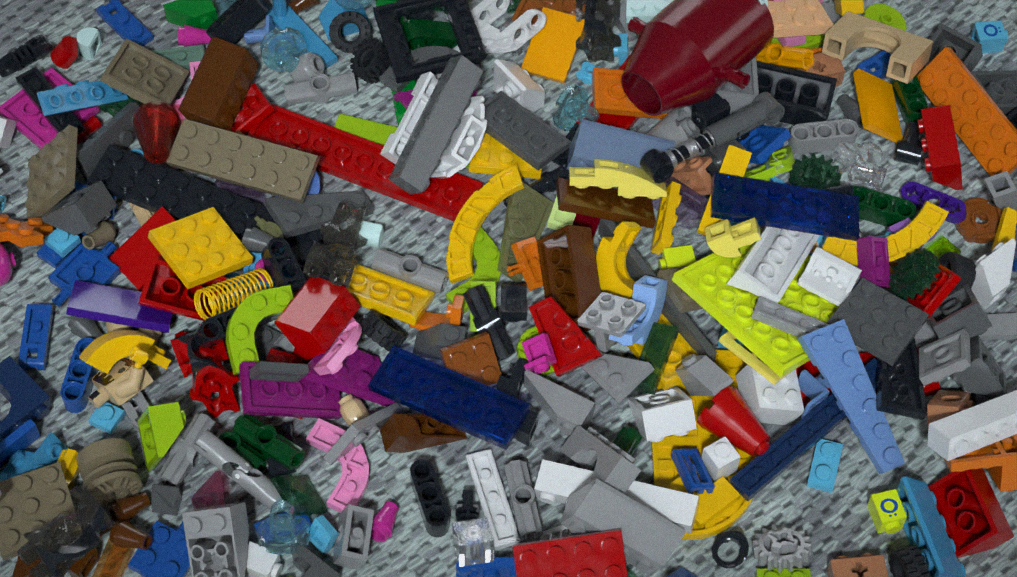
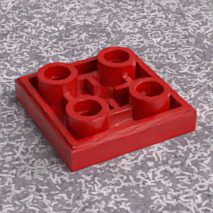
[905,260,961,318]

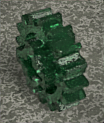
[788,153,842,202]
[889,248,941,300]

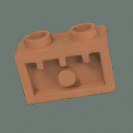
[669,156,714,197]

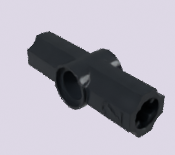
[463,285,515,362]

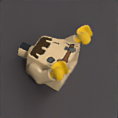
[88,346,154,409]

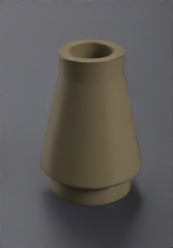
[82,221,116,249]

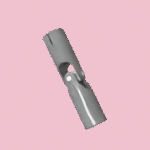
[193,430,290,514]

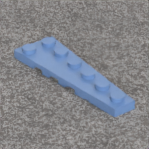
[798,319,905,474]

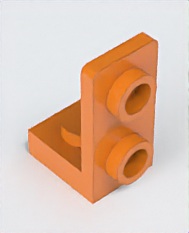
[409,295,465,331]

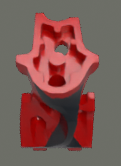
[170,324,240,418]

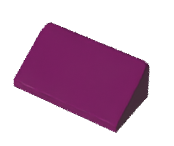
[857,236,891,288]

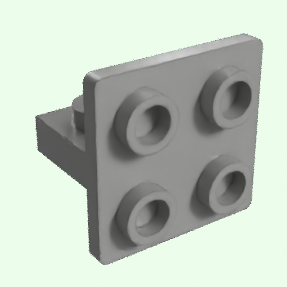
[577,292,646,352]

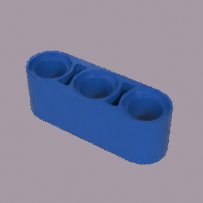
[60,337,99,413]

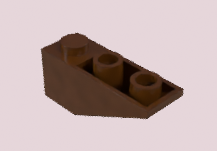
[380,413,467,453]

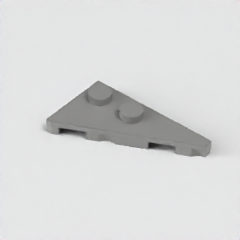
[581,353,655,404]
[323,403,403,465]

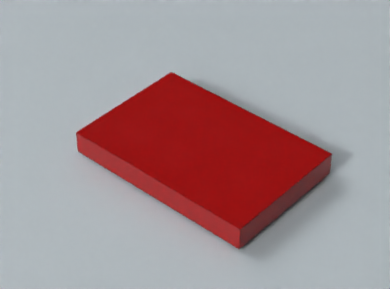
[109,207,176,292]

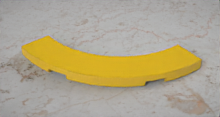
[446,164,524,284]
[821,201,949,266]

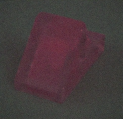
[191,470,226,509]

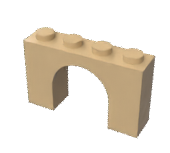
[822,11,933,84]

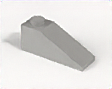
[524,370,595,436]

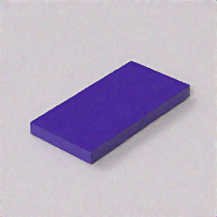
[66,280,173,333]

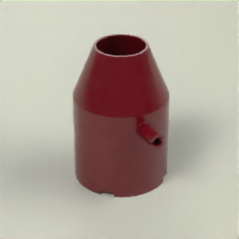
[621,0,774,116]

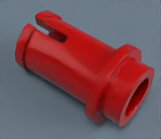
[77,115,102,144]

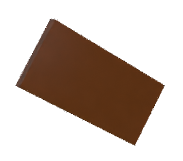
[556,177,656,228]

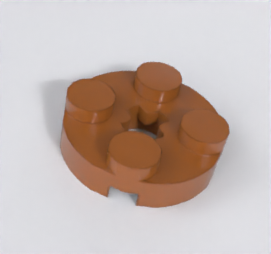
[955,198,1003,244]

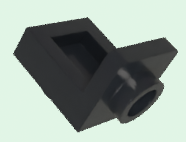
[501,283,527,322]

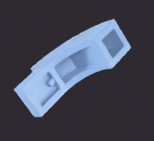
[609,275,668,346]

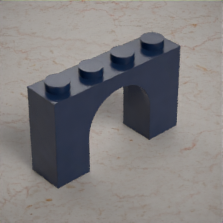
[0,356,51,442]

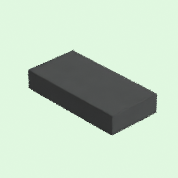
[249,361,309,382]

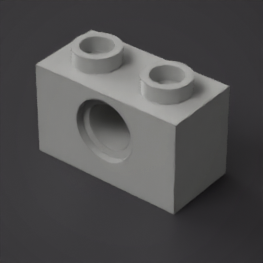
[332,504,374,570]

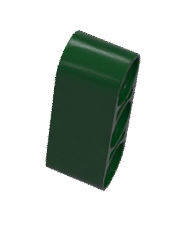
[402,19,458,50]
[890,74,928,124]
[853,186,916,227]

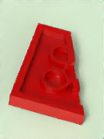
[529,296,604,377]

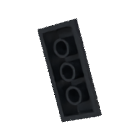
[756,61,837,125]

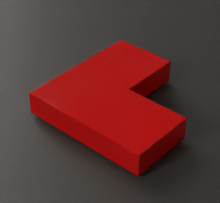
[230,83,274,134]

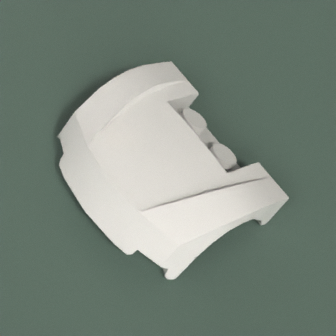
[380,72,487,179]

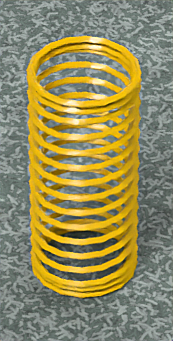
[194,268,274,320]

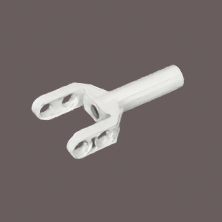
[417,0,546,81]

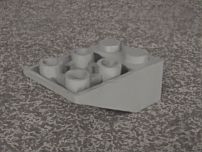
[182,502,249,577]

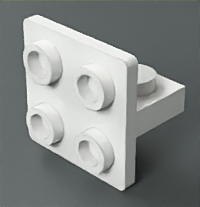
[797,247,862,307]

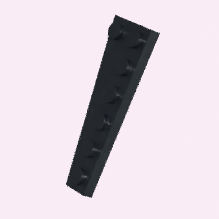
[877,288,927,420]

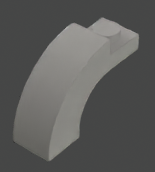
[984,171,1017,211]

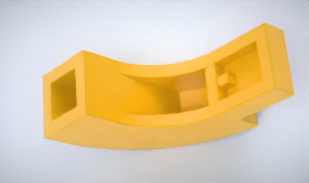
[596,221,642,300]

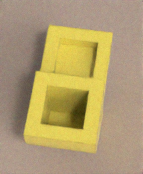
[705,217,761,258]

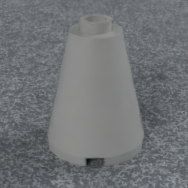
[646,106,701,149]

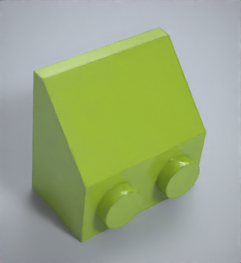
[137,402,186,471]

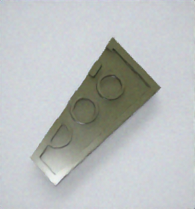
[497,182,554,283]

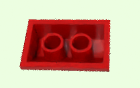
[917,105,963,190]
[139,258,226,321]
[274,275,360,361]
[928,468,1014,558]

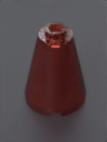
[133,102,181,164]

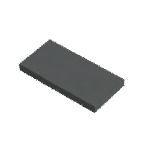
[483,91,571,170]

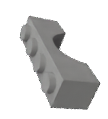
[560,425,641,494]

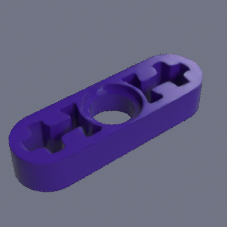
[901,182,967,224]

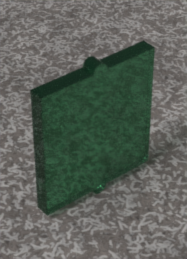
[271,474,328,517]

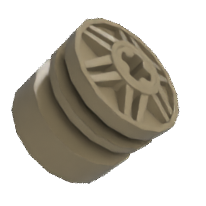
[76,438,142,507]

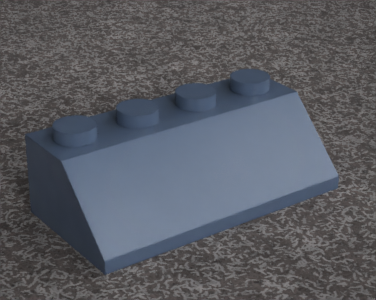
[567,119,675,170]

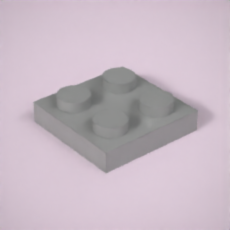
[919,328,971,386]

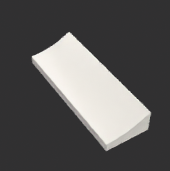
[726,191,830,303]

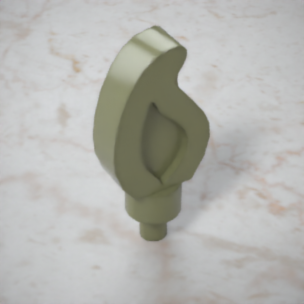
[254,216,284,239]

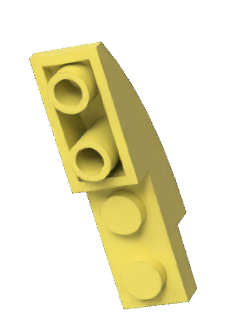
[569,159,667,199]

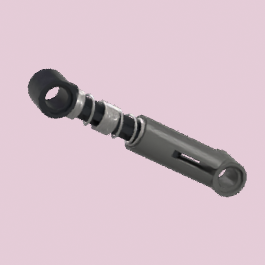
[640,92,785,183]

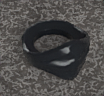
[711,530,749,569]

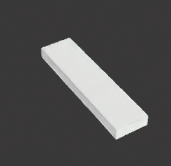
[466,449,521,550]

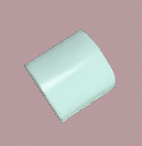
[76,27,102,60]
[355,220,384,248]

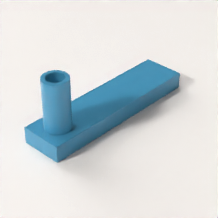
[265,0,338,70]

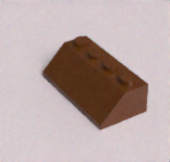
[178,37,260,131]
[537,225,601,331]

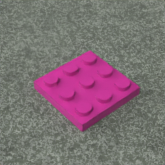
[0,68,100,149]

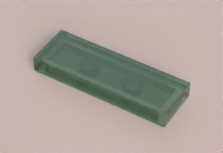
[633,322,679,395]

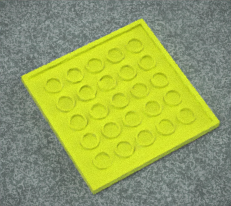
[672,227,839,377]

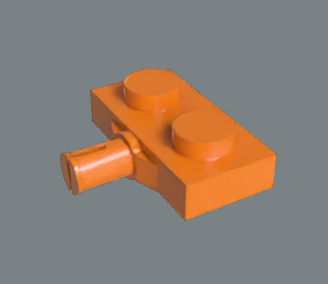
[507,236,543,291]

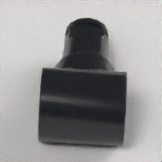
[894,122,922,166]

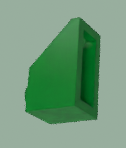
[163,0,217,29]

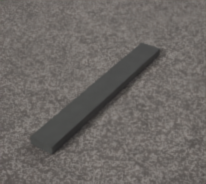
[598,218,717,362]

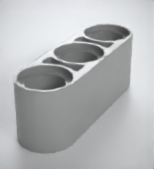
[788,119,859,154]

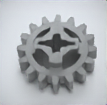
[753,524,811,572]

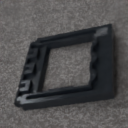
[373,0,487,84]

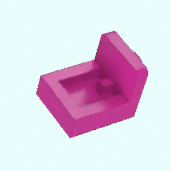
[522,333,557,374]

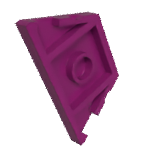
[303,342,395,407]

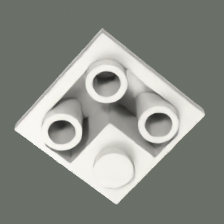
[971,238,1016,309]

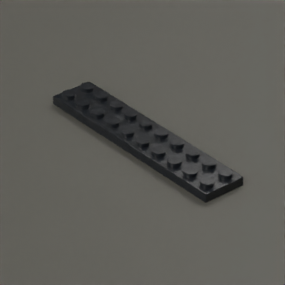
[87,144,332,273]

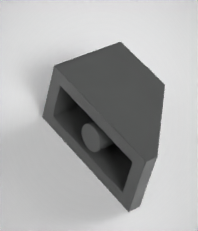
[412,323,467,360]

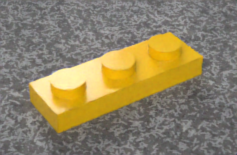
[650,181,682,255]

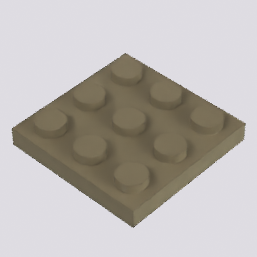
[100,38,190,114]
[25,125,78,219]
[0,462,83,561]

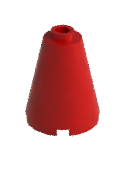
[697,386,770,457]

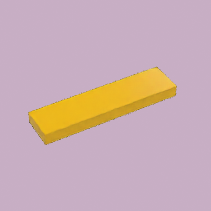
[697,144,752,236]

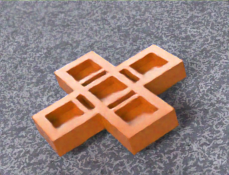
[0,214,53,247]

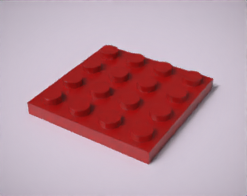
[512,528,627,577]

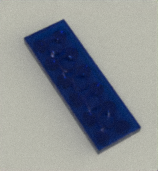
[711,172,859,241]
[368,345,531,450]

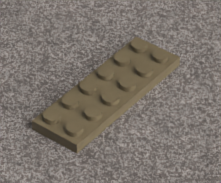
[167,119,319,203]

